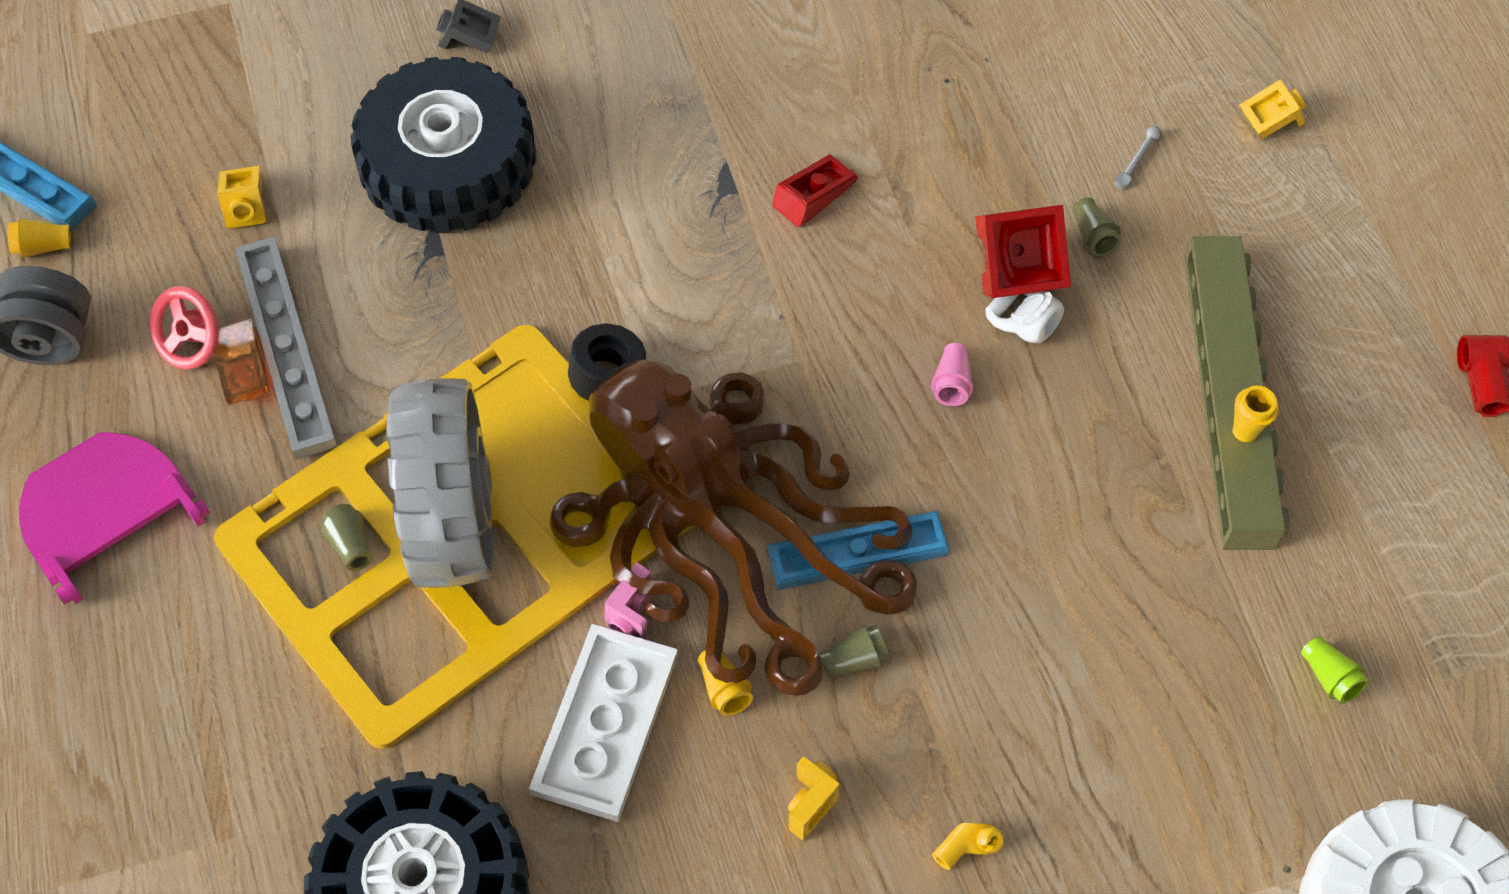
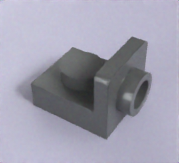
[436,0,501,53]

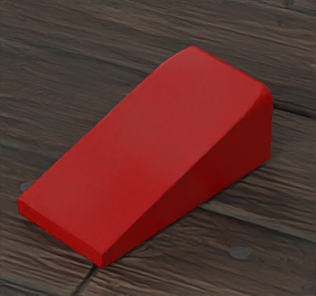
[772,154,858,227]

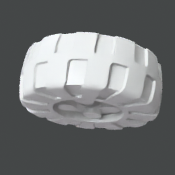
[1299,799,1509,894]

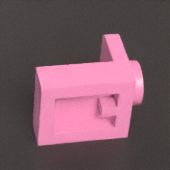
[605,562,652,639]

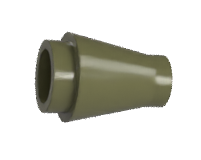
[1072,198,1121,257]
[320,504,372,571]
[820,625,890,678]

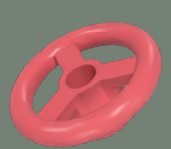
[150,286,219,370]

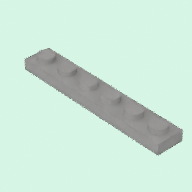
[235,237,337,459]

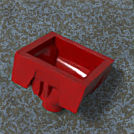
[975,205,1071,298]

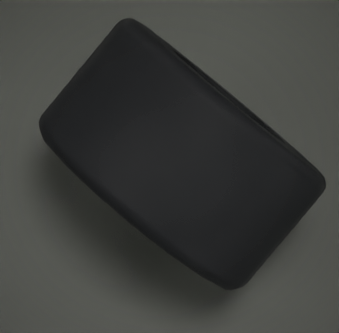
[568,323,647,401]

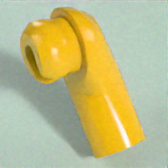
[932,823,1004,870]

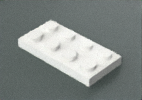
[529,624,678,822]

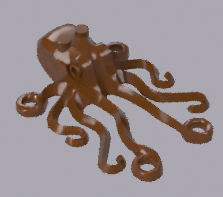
[550,360,917,696]

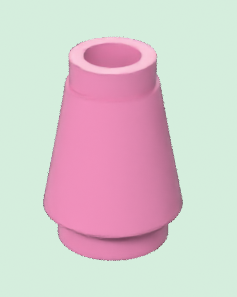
[931,343,973,407]

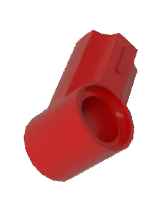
[1457,335,1509,417]

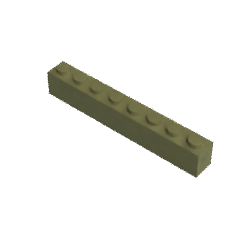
[1185,236,1289,550]

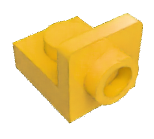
[1239,79,1307,140]
[217,165,266,229]
[787,756,840,841]

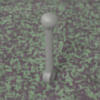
[1115,126,1162,190]

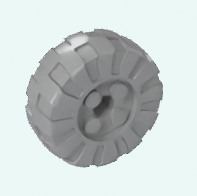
[387,378,494,588]

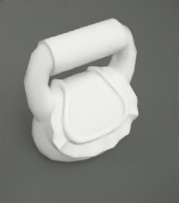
[985,291,1064,344]

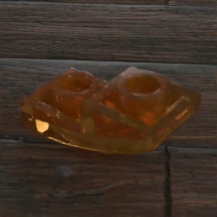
[214,318,269,405]

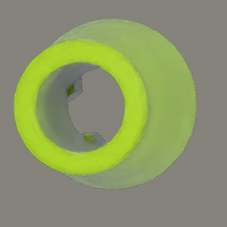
[1301,636,1369,704]

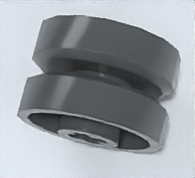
[0,266,91,365]

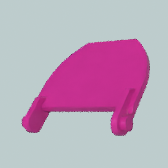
[19,432,210,605]

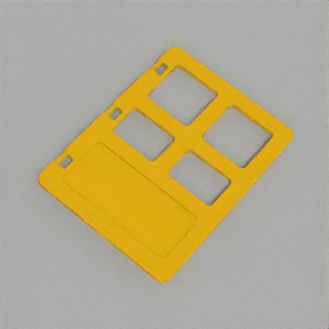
[214,325,693,749]

